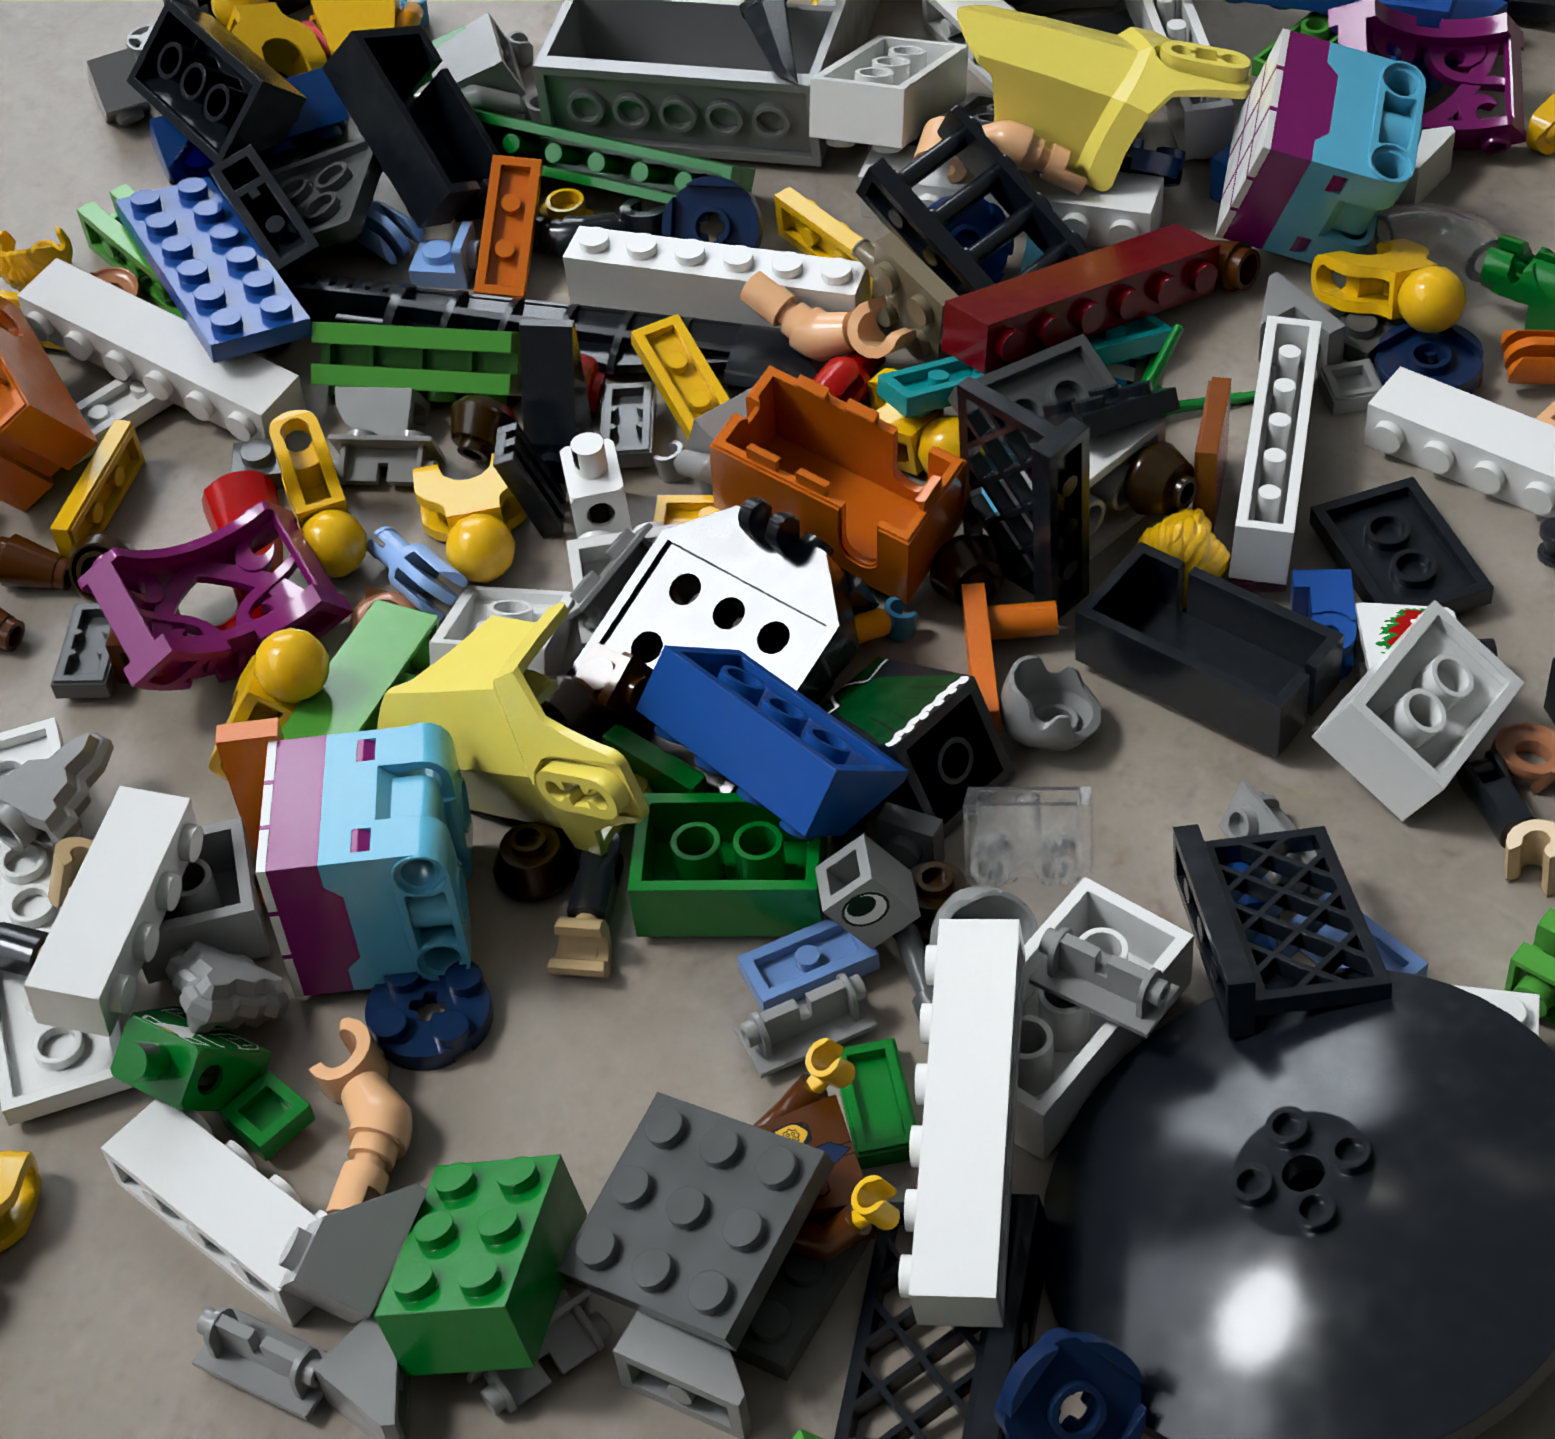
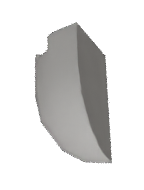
[334,386,431,435]

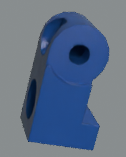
[1290,569,1357,680]

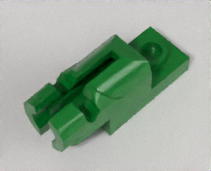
[1480,234,1555,331]

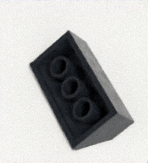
[126,0,307,164]

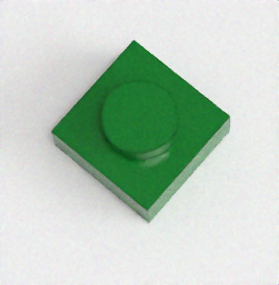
[219,1070,315,1161]

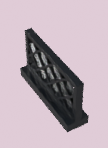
[957,376,1090,620]
[1173,824,1392,1039]
[834,1194,1047,1439]

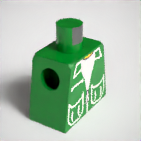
[110,1006,273,1111]

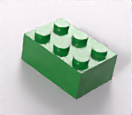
[628,793,828,937]
[374,1154,587,1376]

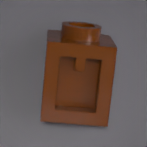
[575,641,653,725]

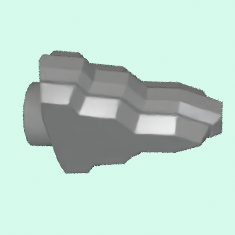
[0,732,114,852]
[165,941,290,1033]

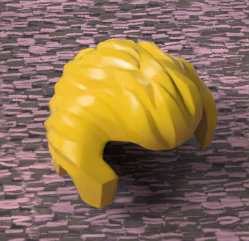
[0,226,73,293]
[1138,508,1231,608]

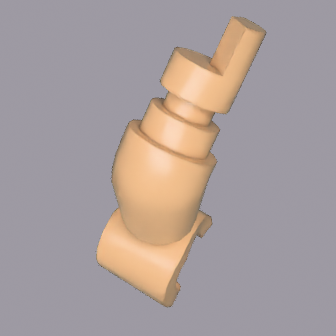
[913,116,1088,195]
[739,271,916,361]
[308,1017,413,1214]

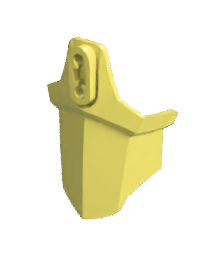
[957,5,1251,192]
[377,602,652,856]

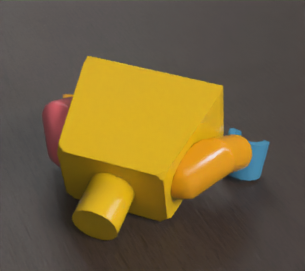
[301,0,429,61]

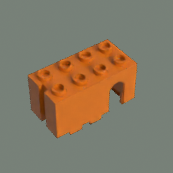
[0,296,98,512]
[709,365,967,605]

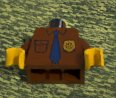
[753,1038,900,1262]

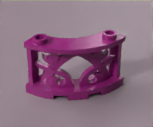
[1328,0,1527,154]
[77,501,354,691]

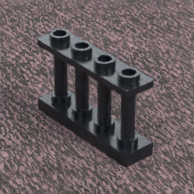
[856,105,1090,296]

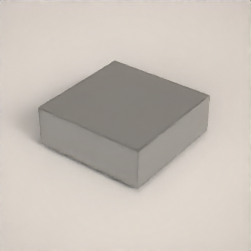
[1317,359,1383,416]

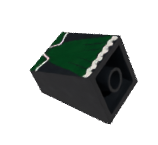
[820,657,1015,838]

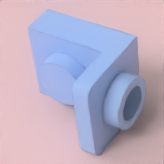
[408,221,481,289]

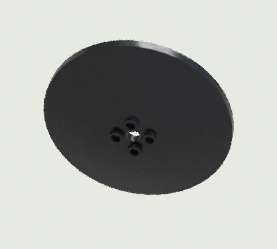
[1041,968,1555,1439]

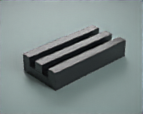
[493,422,567,539]

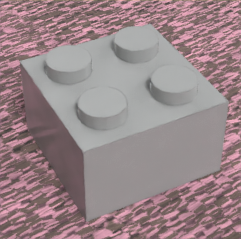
[141,817,271,984]

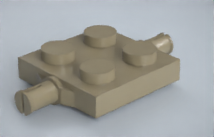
[852,231,958,363]

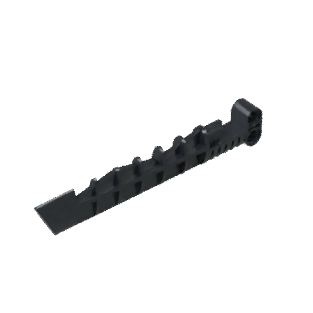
[256,264,816,388]

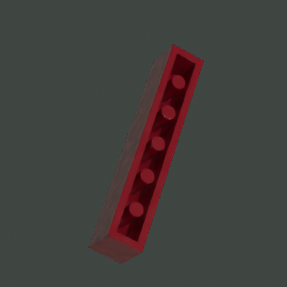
[941,223,1220,374]

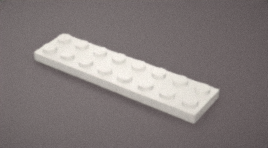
[0,717,133,1126]

